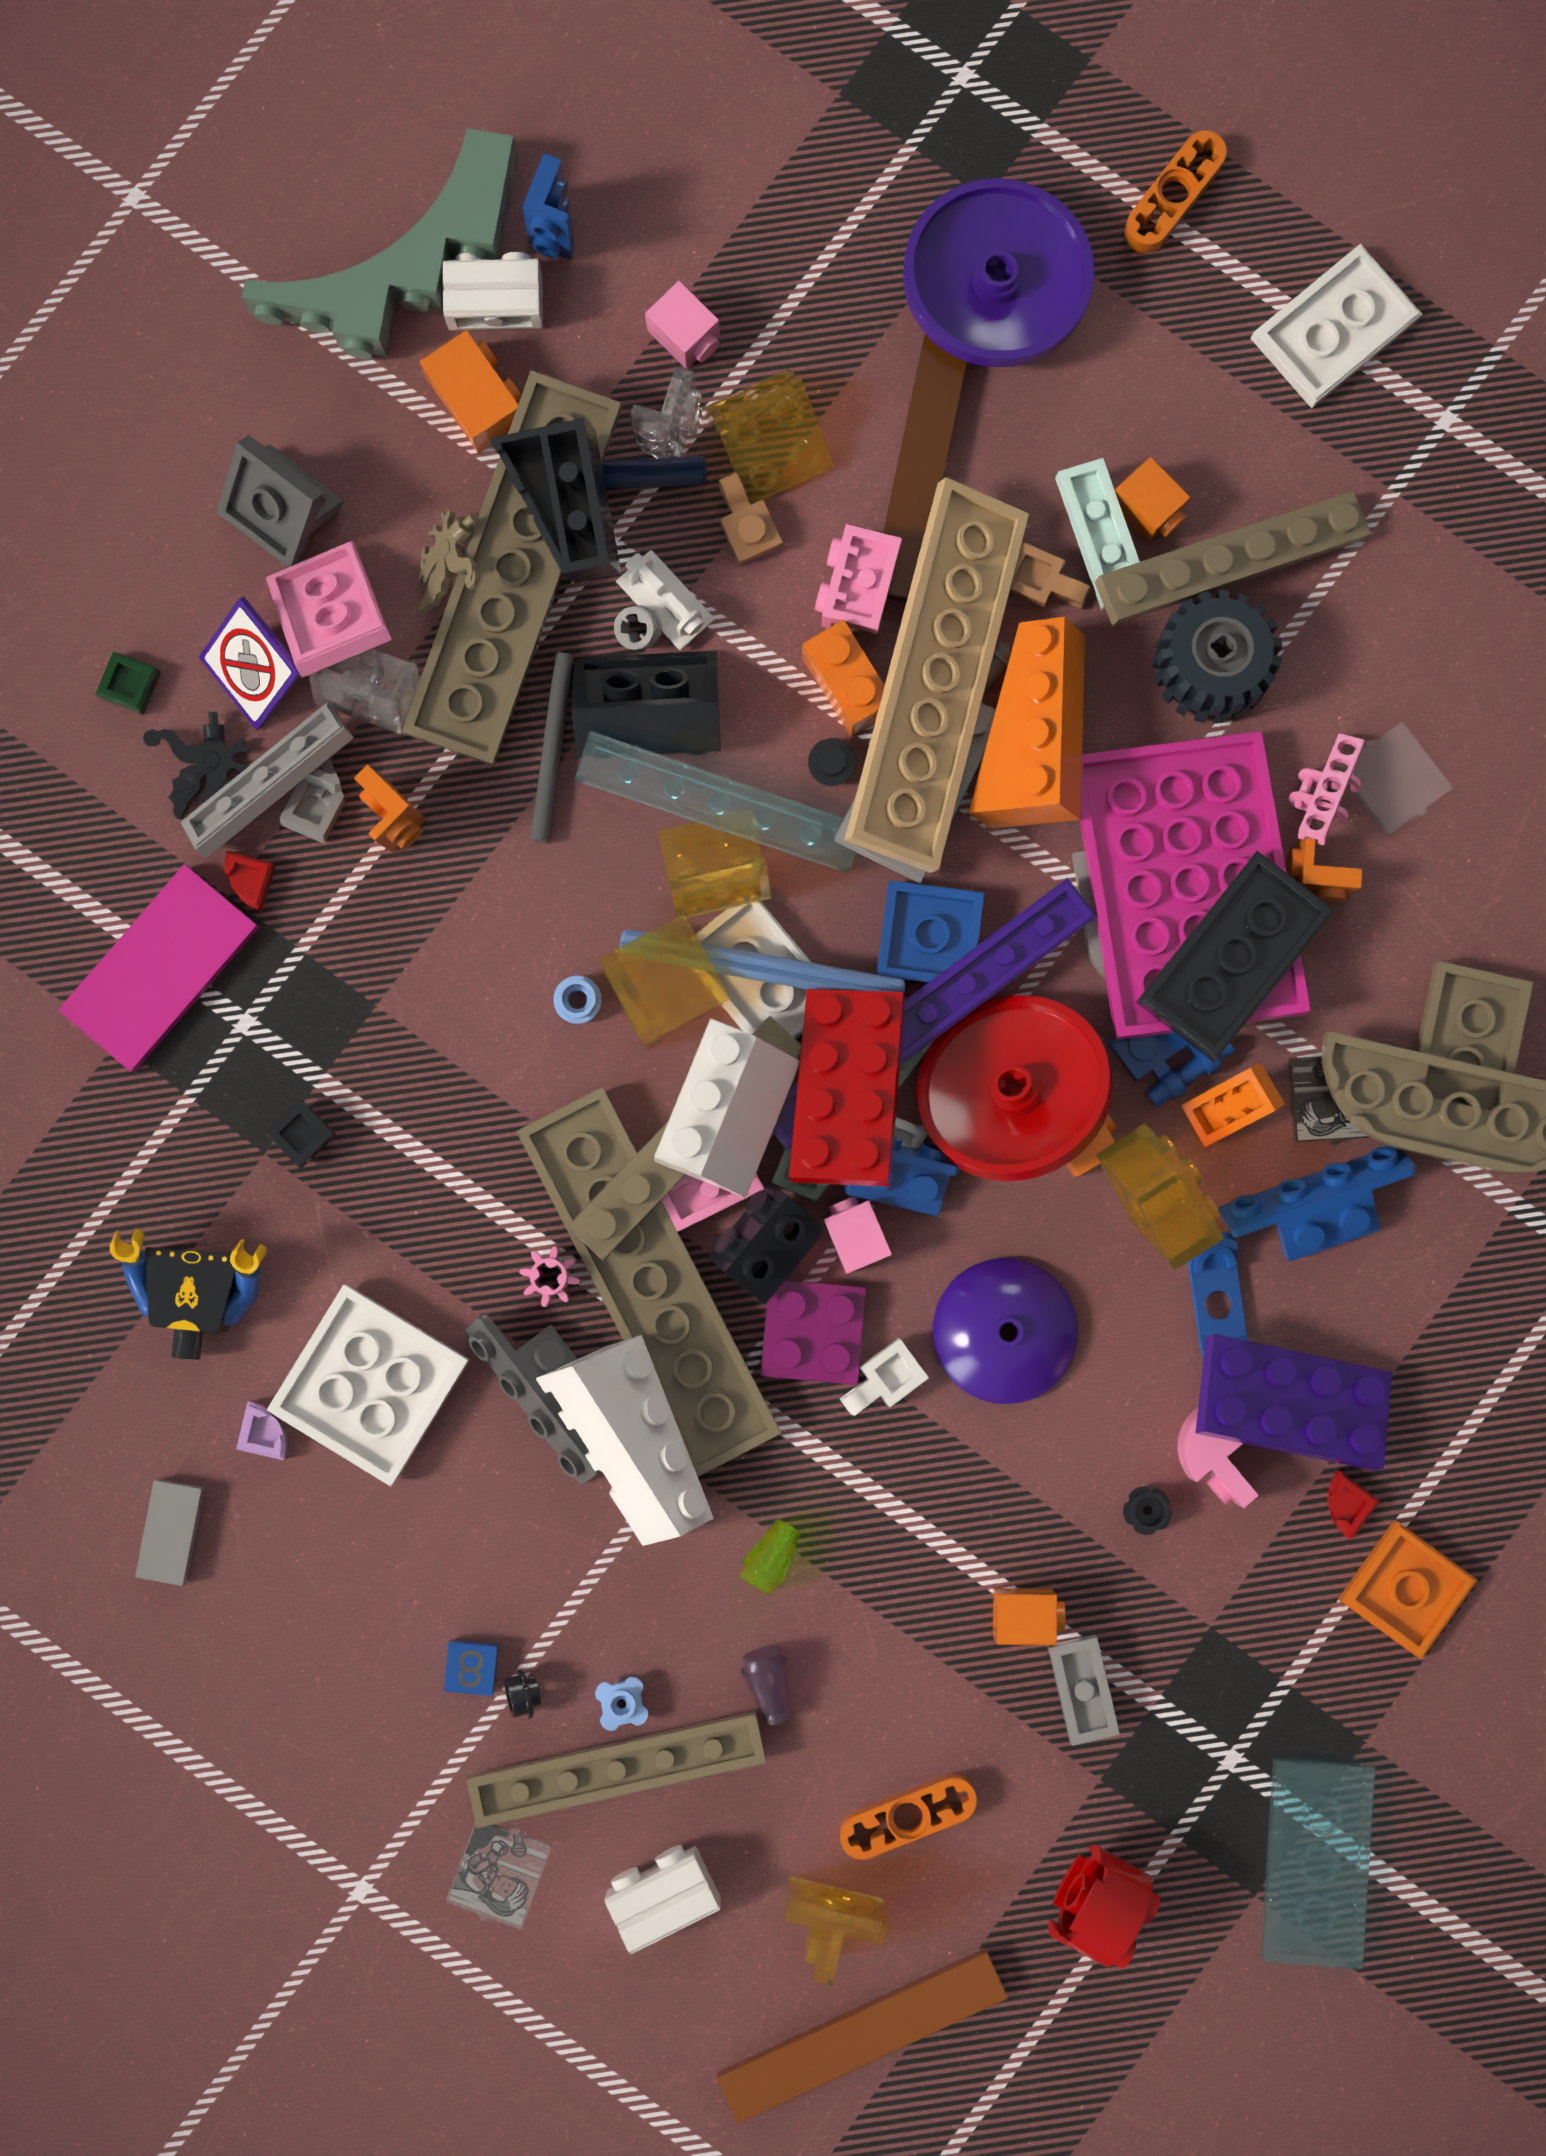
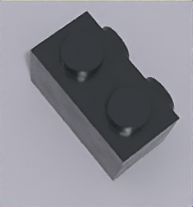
[708,1182,827,1305]

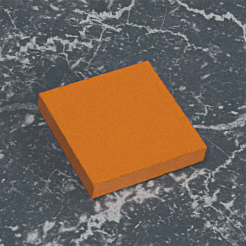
[1338,1520,1478,1660]

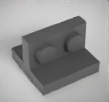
[216,435,344,567]

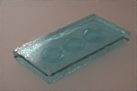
[1260,1757,1375,1970]

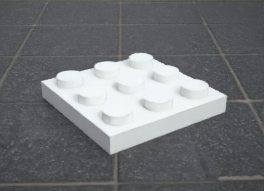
[267,1284,470,1487]

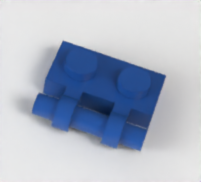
[1107,1033,1235,1108]

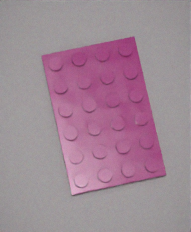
[1079,731,1311,1041]

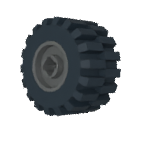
[1152,590,1282,724]

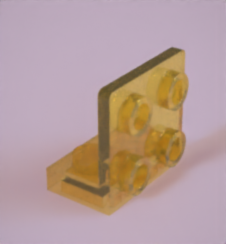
[703,369,834,505]
[658,810,772,920]
[598,915,729,1050]

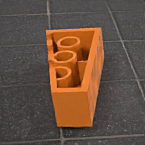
[969,617,1085,829]

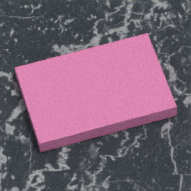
[266,541,392,678]

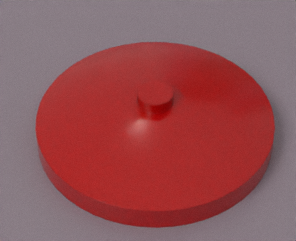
[916,995,1113,1181]

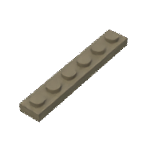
[1095,491,1371,626]
[567,1016,801,1261]
[466,1711,766,1828]

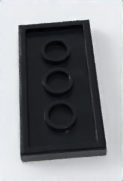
[1136,851,1335,1063]

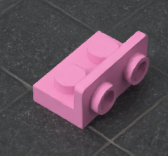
[815,524,902,634]

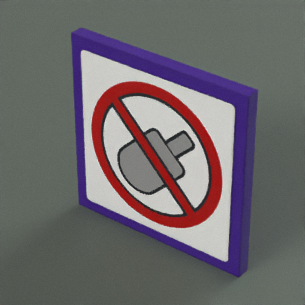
[199,596,300,730]

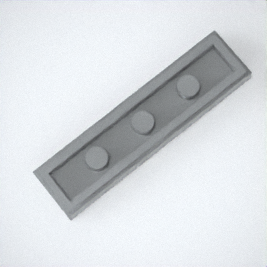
[181,702,354,859]

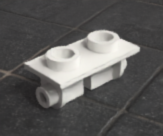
[616,550,715,651]

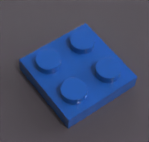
[876,880,984,984]

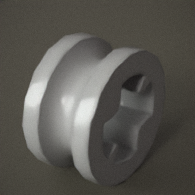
[614,605,662,650]

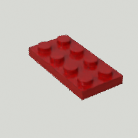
[789,989,906,1187]

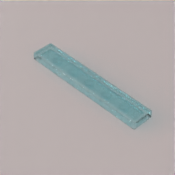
[574,731,856,873]

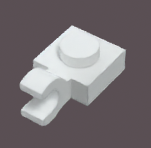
[840,1338,929,1416]

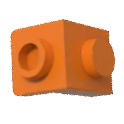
[1287,836,1362,902]

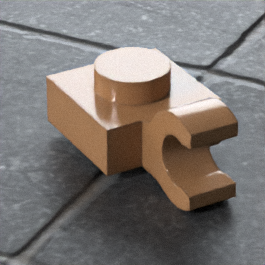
[719,473,783,566]
[1009,542,1090,610]

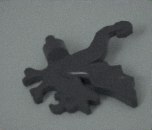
[143,712,252,819]

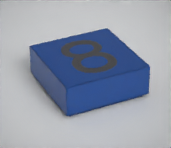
[444,1639,499,1696]

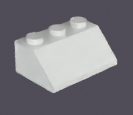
[654,1018,800,1198]

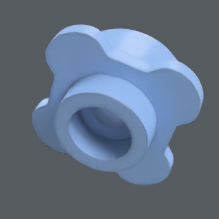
[595,1676,648,1731]

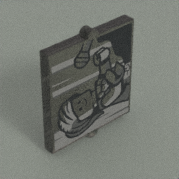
[1288,1056,1370,1145]

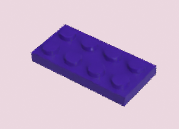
[1195,1334,1392,1470]

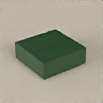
[95,651,161,715]

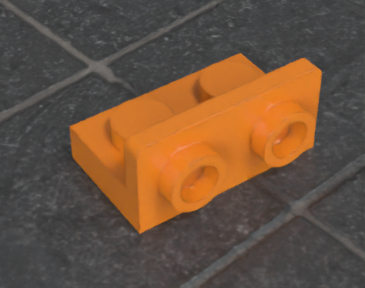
[354,764,426,852]

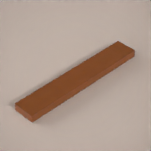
[717,1948,1008,2124]

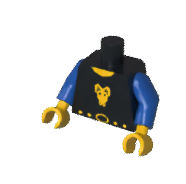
[110,1229,267,1360]

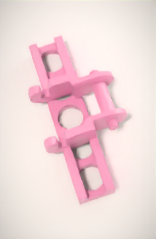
[1288,733,1365,845]

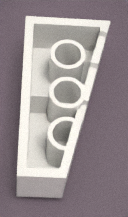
[536,1335,714,1546]

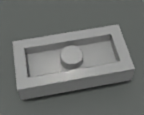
[1047,1634,1120,1746]

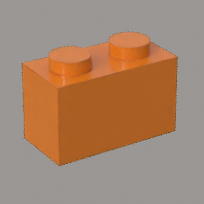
[419,330,522,454]
[802,619,885,737]

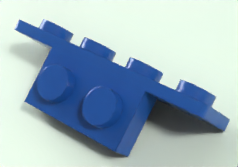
[1217,1147,1416,1262]

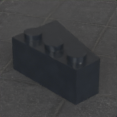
[489,418,622,583]

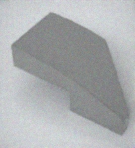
[279,758,345,844]

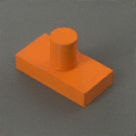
[1181,1062,1285,1147]

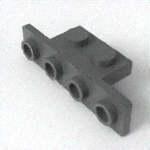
[465,1313,601,1485]

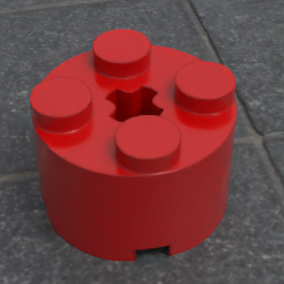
[1048,1845,1160,1969]

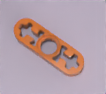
[1124,130,1227,254]
[840,1773,977,1860]

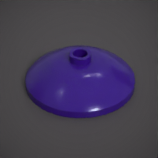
[932,1258,1078,1404]

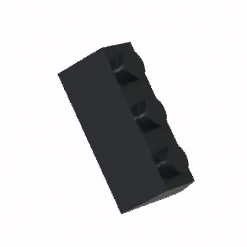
[572,650,721,760]

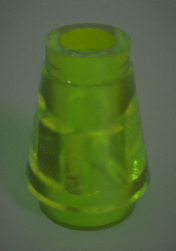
[738,1519,802,1596]

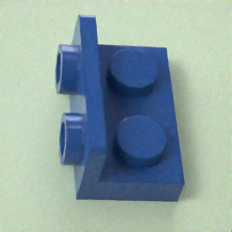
[523,153,575,259]
[843,1136,959,1216]

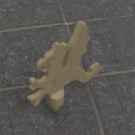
[418,510,479,614]

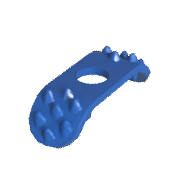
[1188,1232,1248,1358]

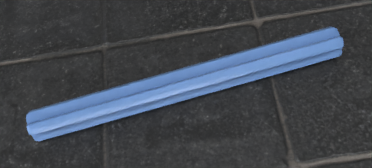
[619,929,905,993]

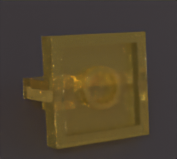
[784,1876,888,1986]

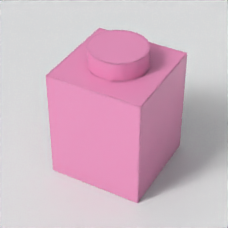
[645,281,720,369]
[823,1196,892,1274]

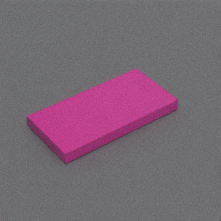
[58,864,260,1073]

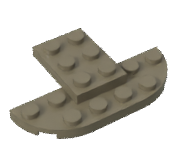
[1322,961,1546,1173]

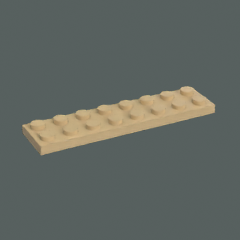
[844,477,1029,873]

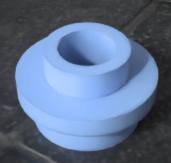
[553,976,602,1024]

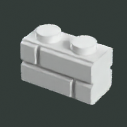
[443,252,543,330]
[605,1845,721,1954]

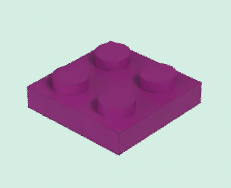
[761,1280,866,1385]

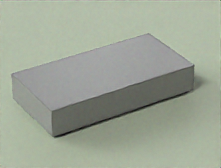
[135,1479,205,1586]

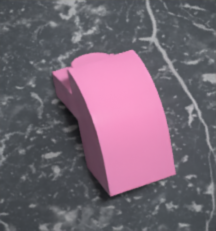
[1177,1407,1259,1508]

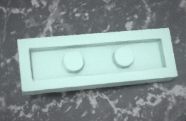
[1055,458,1140,610]

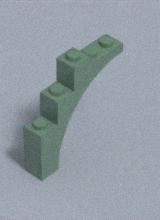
[242,128,518,359]

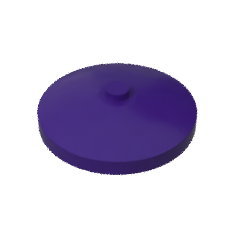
[903,178,1094,367]

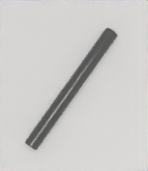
[530,652,574,844]

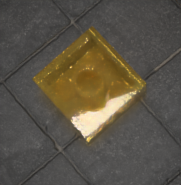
[1096,1123,1224,1271]

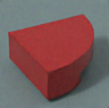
[225,851,276,912]
[1327,1470,1380,1540]

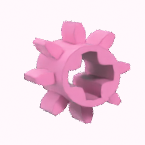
[519,1246,581,1307]

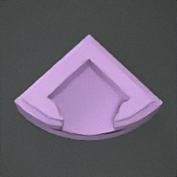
[236,1401,288,1460]

